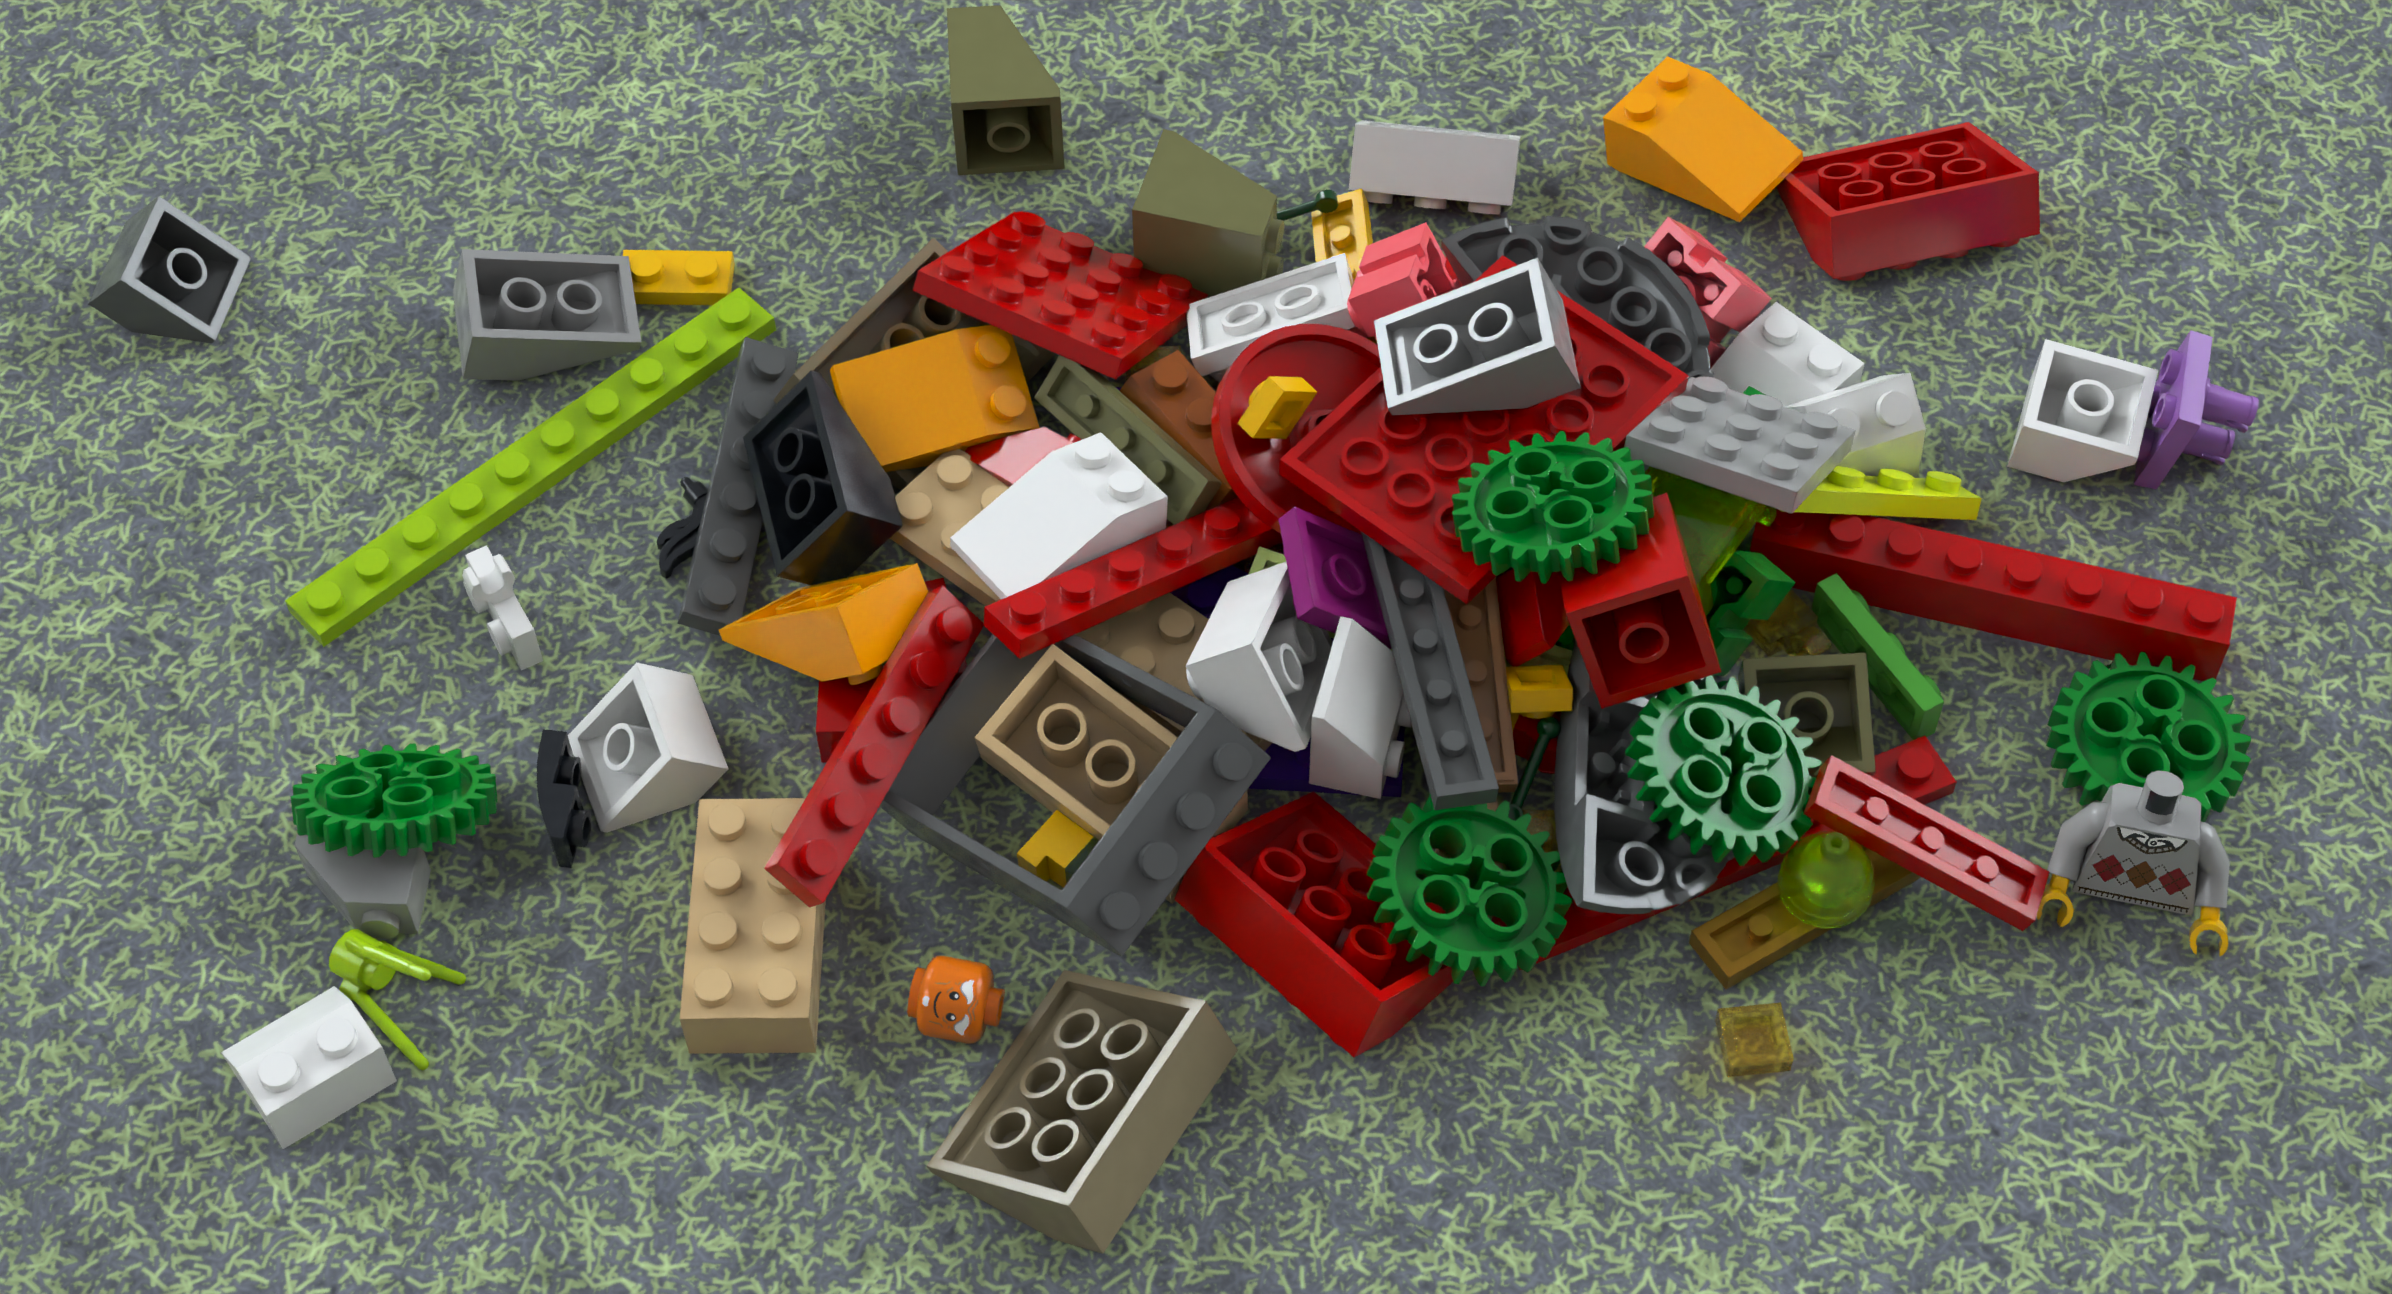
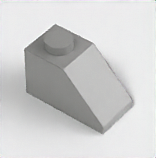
[294,835,431,939]

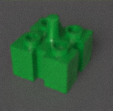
[1675,506,1796,676]

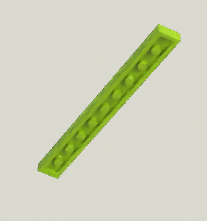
[285,287,776,647]

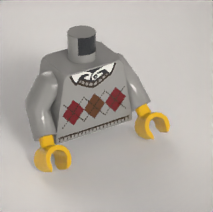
[2037,771,2230,957]

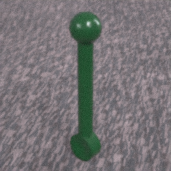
[1277,190,1338,221]
[1508,716,1561,821]

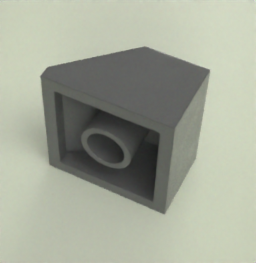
[88,196,251,343]

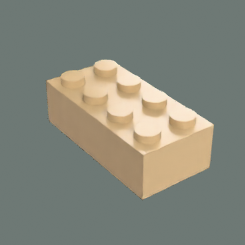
[974,644,1248,904]
[680,798,826,1054]

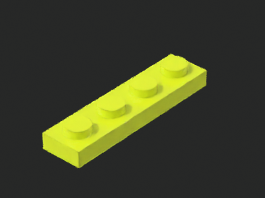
[1778,466,1982,520]

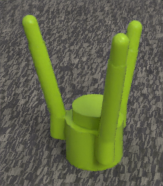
[329,929,466,1070]

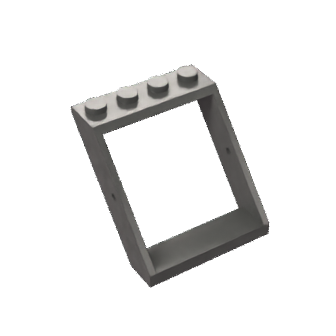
[880,634,1271,956]

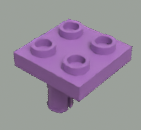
[2134,330,2259,489]

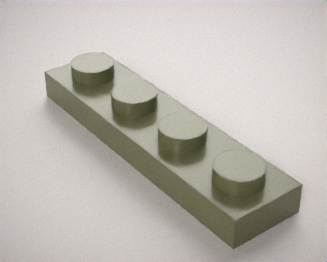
[1034,355,1222,525]

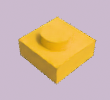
[1238,376,1317,439]
[1506,665,1573,719]

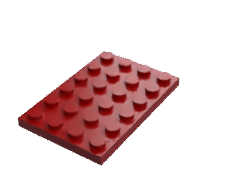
[1279,255,1689,604]

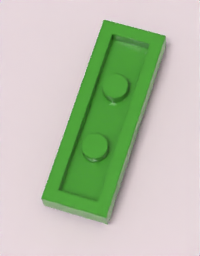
[1810,573,1944,740]

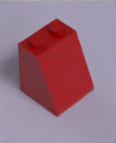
[1558,493,1721,709]

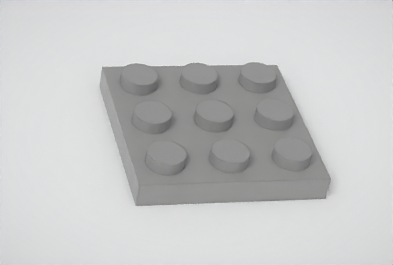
[1624,377,1856,514]

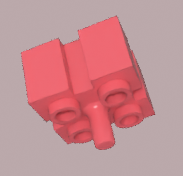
[1644,217,1772,369]
[1347,222,1461,345]

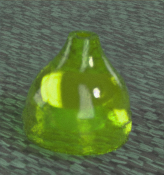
[1777,831,1875,929]

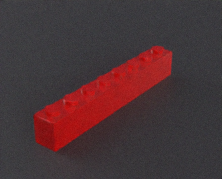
[1749,504,2237,681]

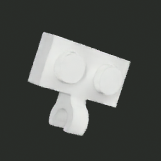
[463,545,543,671]

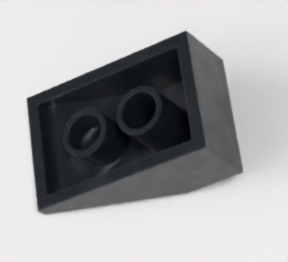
[743,370,903,585]

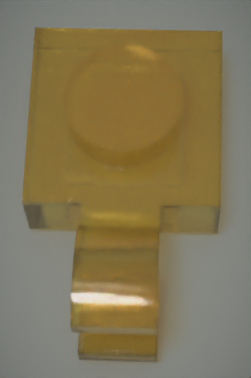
[1744,589,1832,657]

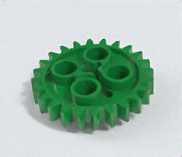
[1452,431,1654,583]
[2046,652,2251,822]
[1625,675,1822,866]
[291,743,497,858]
[1367,795,1572,986]

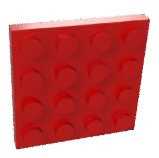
[913,211,1208,380]

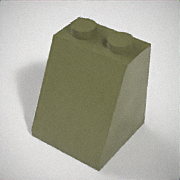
[947,5,1065,175]
[1132,129,1285,297]

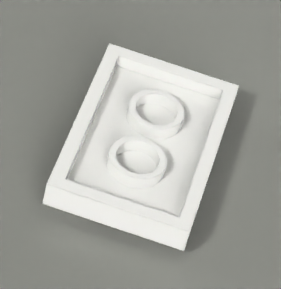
[1186,253,1356,376]

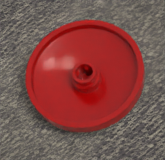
[1211,324,1381,534]

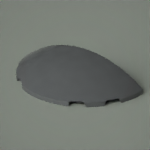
[1441,216,1714,488]
[1554,639,1734,914]

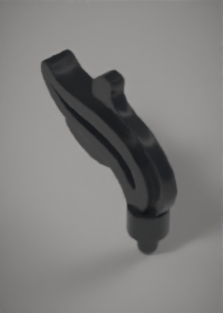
[657,477,708,579]

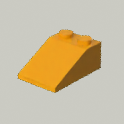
[1603,56,1803,222]
[830,325,1040,472]
[719,563,928,685]

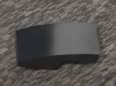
[537,729,591,868]

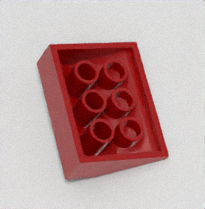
[1776,122,2040,281]
[1174,791,1453,1058]

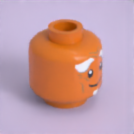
[907,956,1005,1044]

